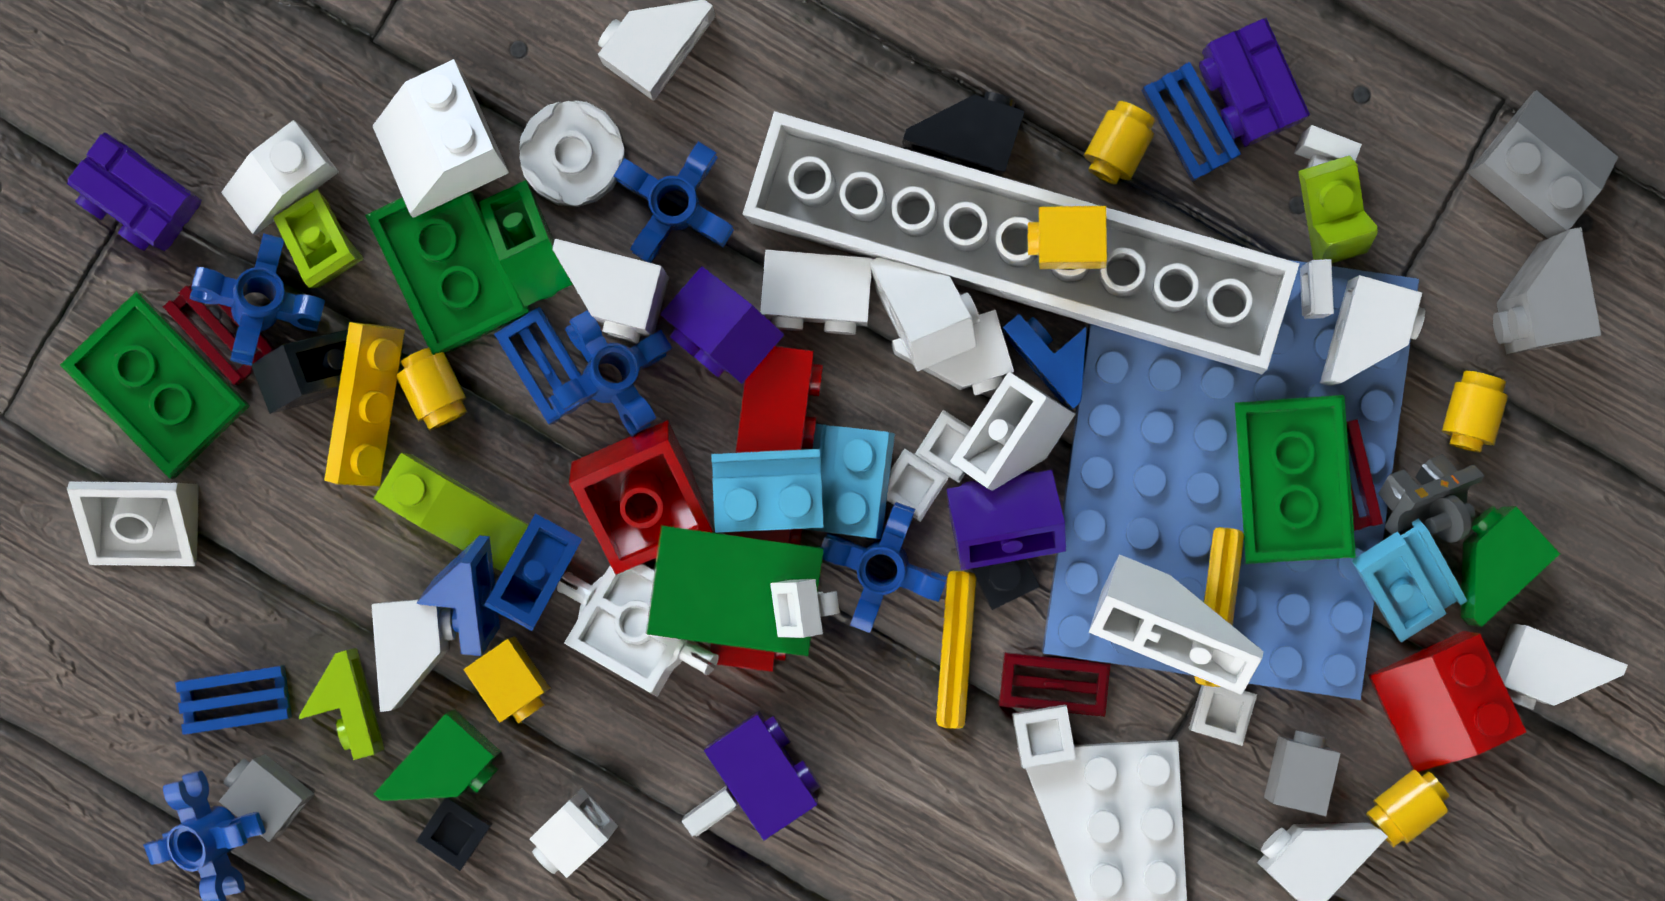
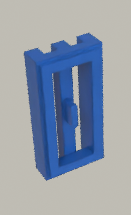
[1141,62,1241,182]
[494,307,594,425]
[175,665,292,735]

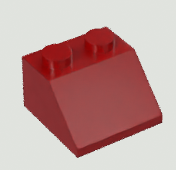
[569,420,713,575]
[1368,631,1527,772]

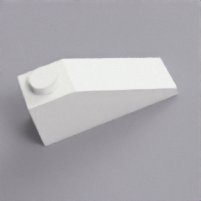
[1089,554,1264,695]

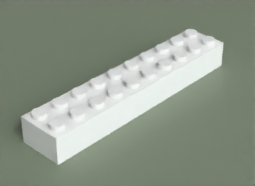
[743,111,1300,374]

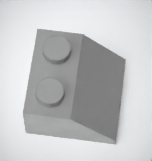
[1467,90,1618,238]
[1493,227,1601,355]

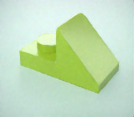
[1298,155,1378,264]
[273,189,363,288]
[299,648,385,760]

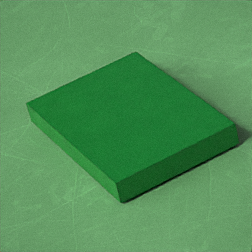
[365,191,530,355]
[60,291,250,479]
[1235,395,1356,564]
[645,525,824,656]

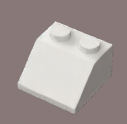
[373,59,509,218]
[553,239,669,344]

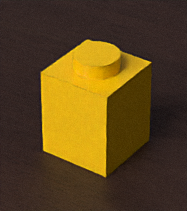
[1028,206,1107,269]
[463,636,551,723]

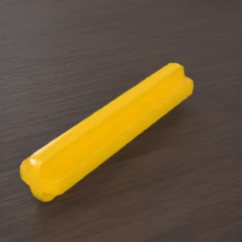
[1194,527,1244,687]
[936,570,976,729]

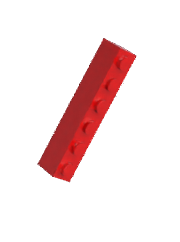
[708,346,823,672]

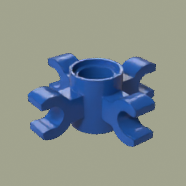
[613,141,734,263]
[190,233,325,366]
[548,310,672,436]
[821,502,947,633]
[143,770,266,901]

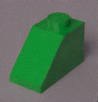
[478,180,573,307]
[1460,506,1560,627]
[374,709,501,801]

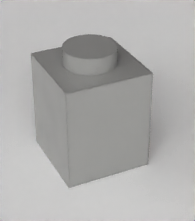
[1264,730,1341,816]
[219,754,314,842]

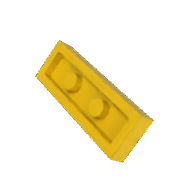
[324,322,405,487]

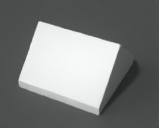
[67,481,199,566]

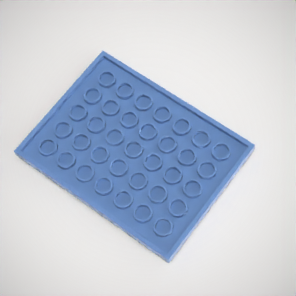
[1042,260,1419,700]

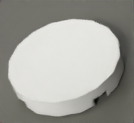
[519,101,625,207]

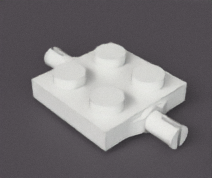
[557,564,719,697]

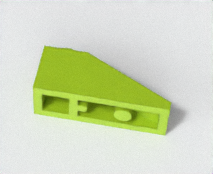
[373,453,529,572]

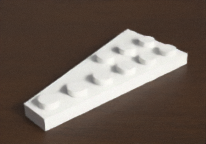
[1017,740,1187,901]

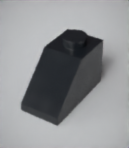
[902,92,1024,177]
[252,329,348,414]

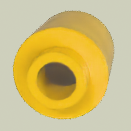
[1084,101,1156,184]
[396,348,467,431]
[1442,371,1508,453]
[1366,769,1450,847]

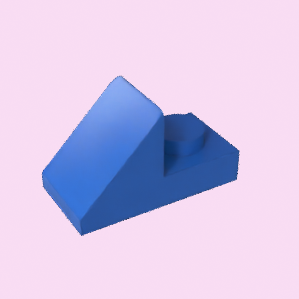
[1001,314,1086,410]
[484,513,582,631]
[417,535,500,656]

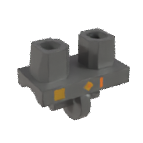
[1378,454,1485,543]

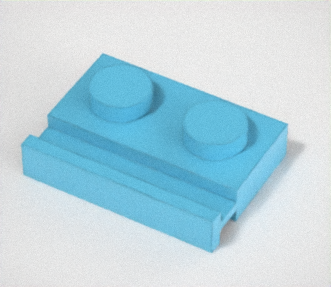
[805,424,895,539]
[711,449,824,533]
[1351,518,1467,642]

